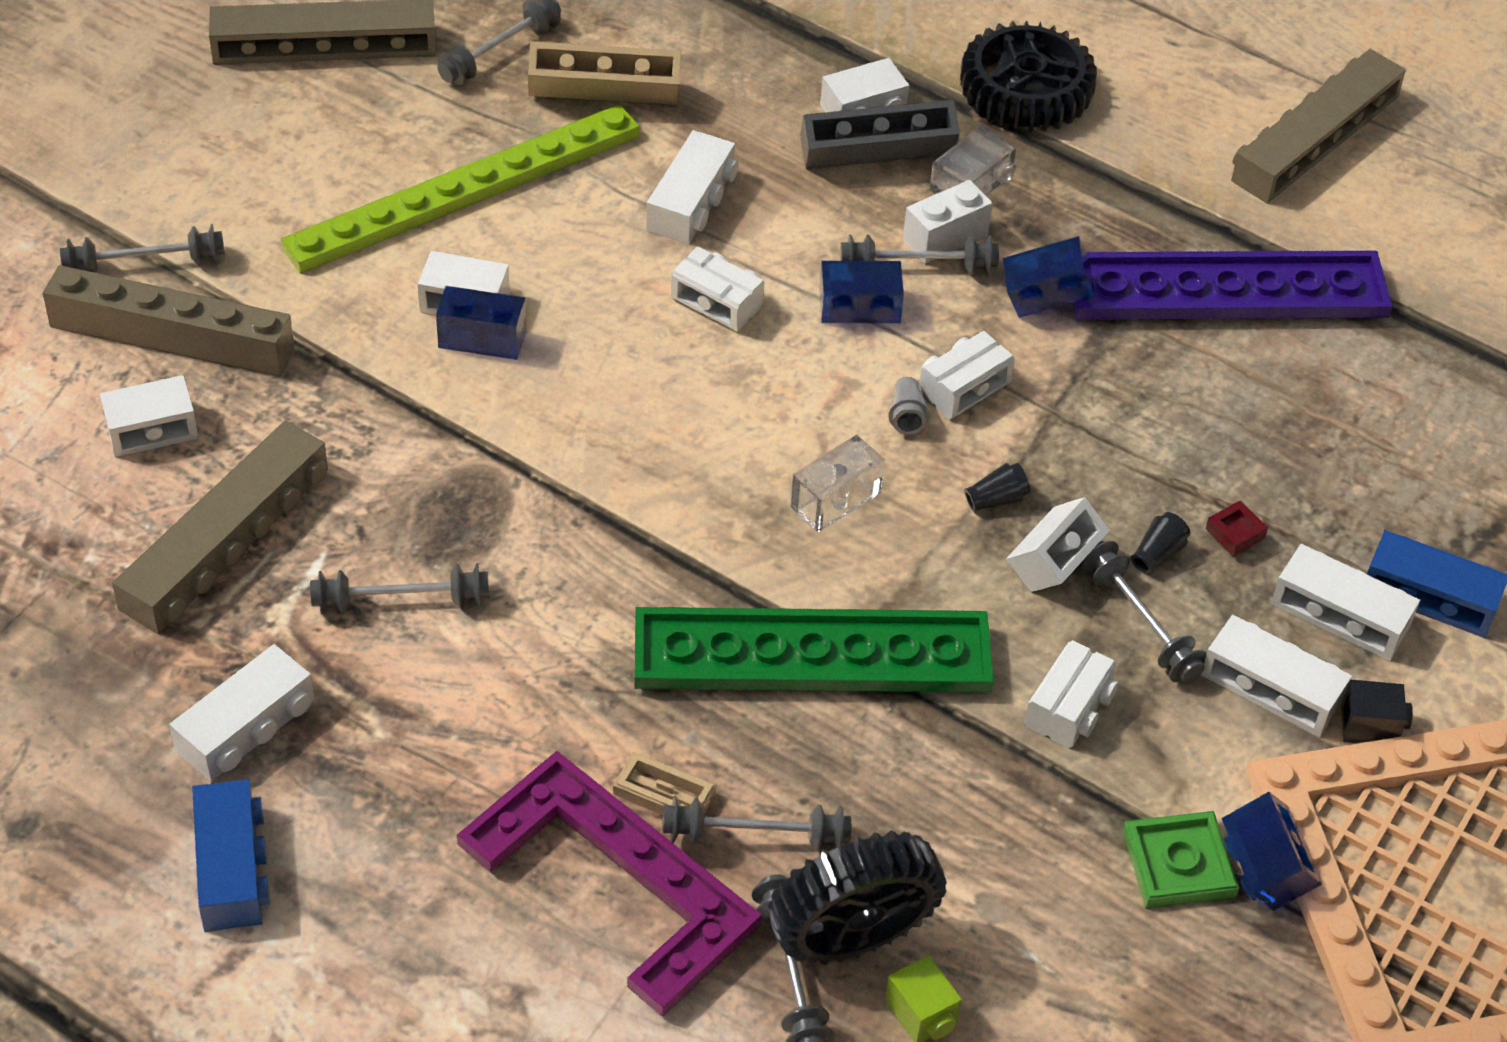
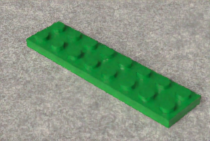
[634,607,994,692]

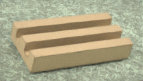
[613,751,716,815]

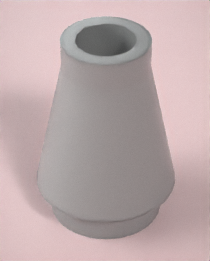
[889,377,930,435]

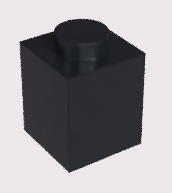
[1341,679,1413,743]

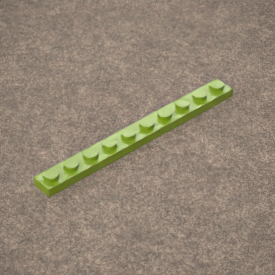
[281,104,639,274]

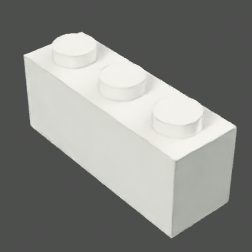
[646,130,739,244]
[1271,544,1420,661]
[1201,614,1352,737]
[169,644,315,782]

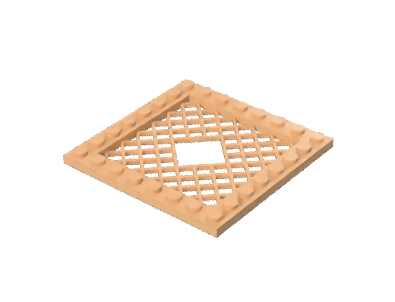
[1246,719,1507,1042]

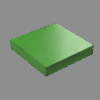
[1122,811,1239,909]

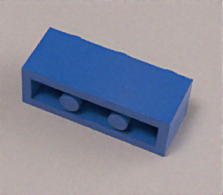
[1367,530,1507,638]
[192,779,270,932]

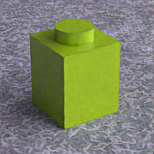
[885,955,962,1042]

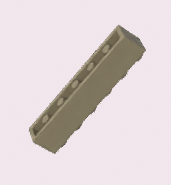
[209,0,436,64]
[1231,49,1406,204]
[42,265,295,377]
[112,420,328,634]

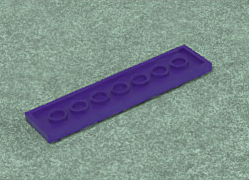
[1066,250,1392,320]

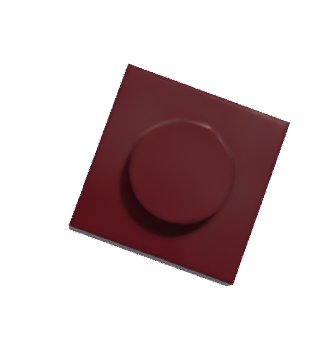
[1205,500,1268,556]

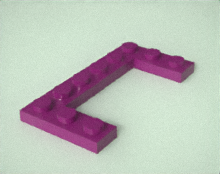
[457,751,762,1017]

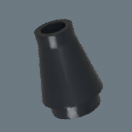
[964,463,1030,512]
[1131,512,1191,574]

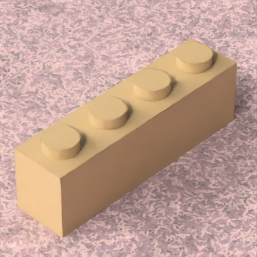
[528,41,681,105]

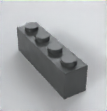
[800,100,960,169]

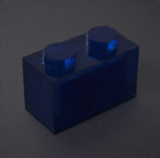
[1003,236,1095,317]
[819,261,904,323]
[436,285,526,360]
[1221,792,1322,911]

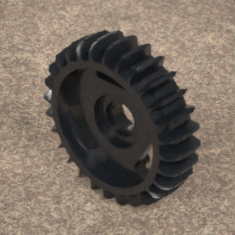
[960,20,1097,132]
[768,830,947,965]

